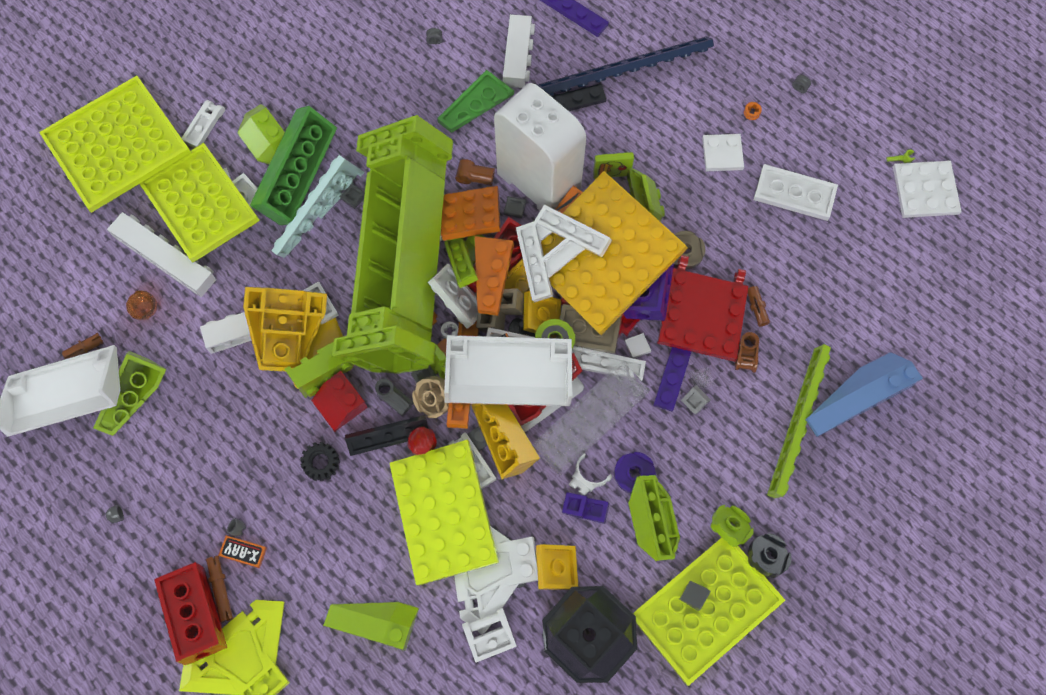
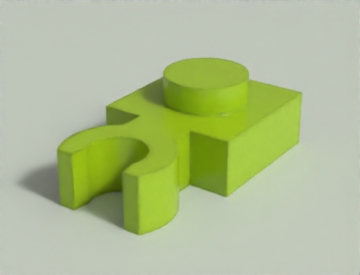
[430,344,446,379]

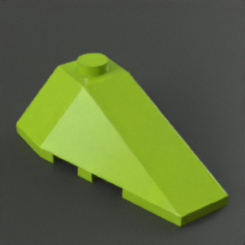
[93,351,166,436]
[323,602,419,651]

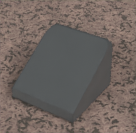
[679,581,711,611]

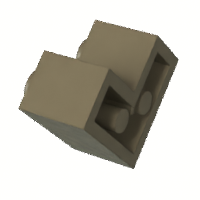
[476,289,524,334]

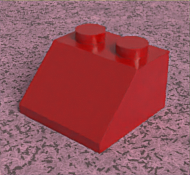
[311,371,368,432]

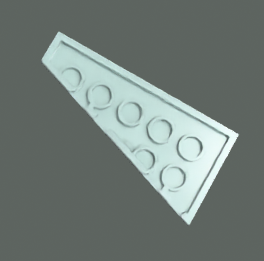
[271,155,365,258]

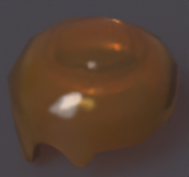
[126,290,157,320]

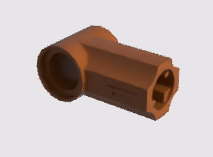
[455,159,495,186]

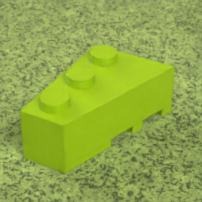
[284,342,353,398]

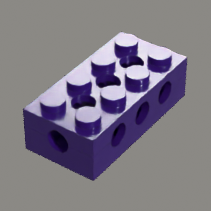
[623,263,674,321]

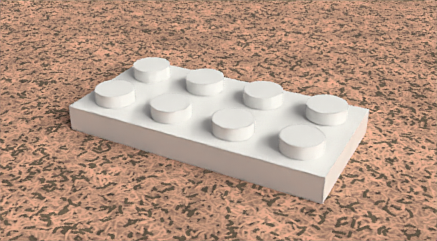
[753,164,838,221]

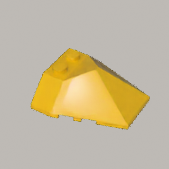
[243,287,327,371]

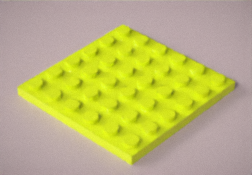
[39,76,191,213]

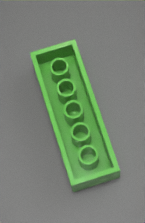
[250,106,337,225]

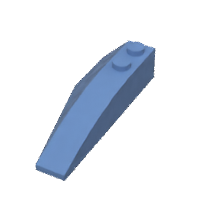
[805,352,923,437]

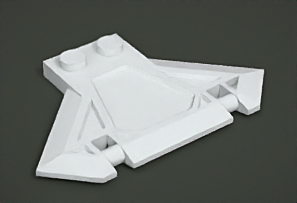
[454,526,538,634]

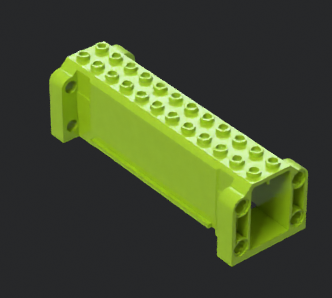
[332,115,453,374]

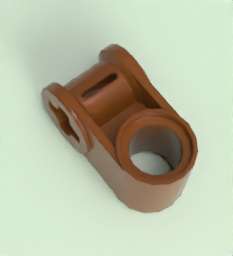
[735,332,759,373]

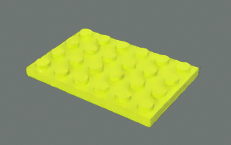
[140,143,260,263]
[389,439,499,586]
[633,538,785,686]

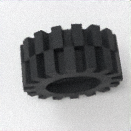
[300,442,340,481]

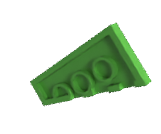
[437,70,514,133]

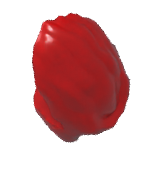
[407,427,437,455]

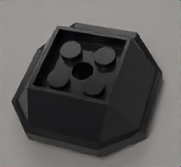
[542,586,637,683]

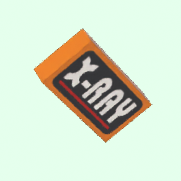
[218,535,267,568]

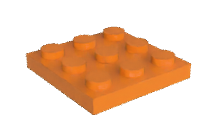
[441,186,500,241]

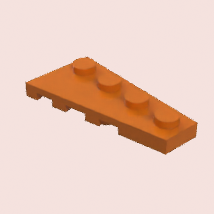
[475,236,514,316]

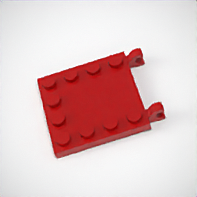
[657,255,748,362]

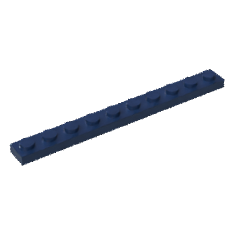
[537,36,714,96]

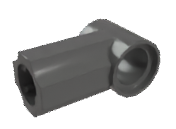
[375,379,414,416]

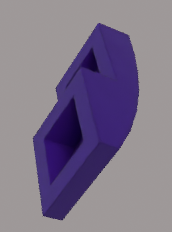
[562,492,609,524]

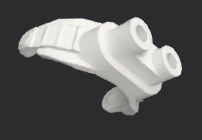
[569,453,613,496]

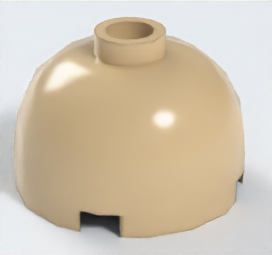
[412,376,449,418]

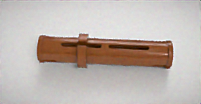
[205,556,234,623]

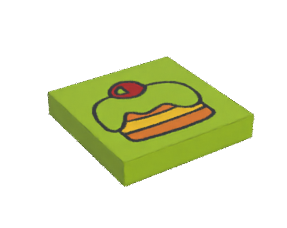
[593,152,634,179]

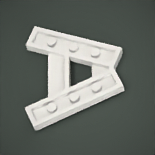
[516,205,612,302]

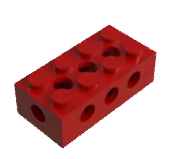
[154,562,228,665]

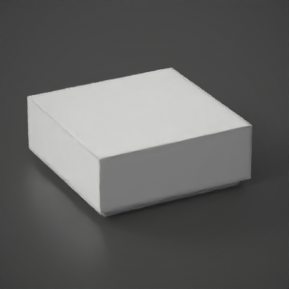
[625,333,651,359]

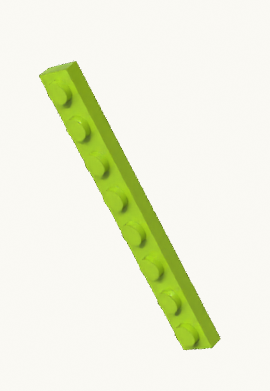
[767,344,831,498]

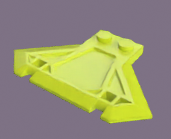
[179,600,290,695]

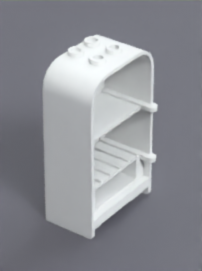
[494,83,586,211]

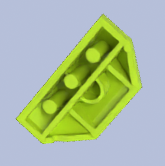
[237,104,285,164]
[627,168,665,222]
[628,475,680,561]

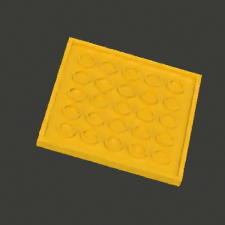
[541,171,688,335]

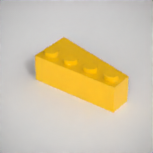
[471,404,540,479]

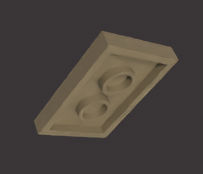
[556,304,622,354]

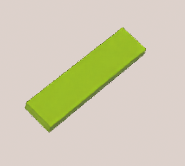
[444,238,478,288]

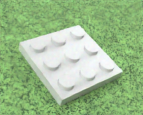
[893,161,961,218]

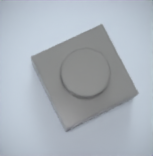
[681,385,711,415]

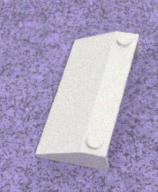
[444,335,572,406]
[0,345,120,437]

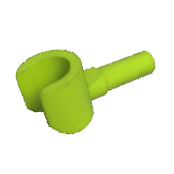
[886,149,915,163]

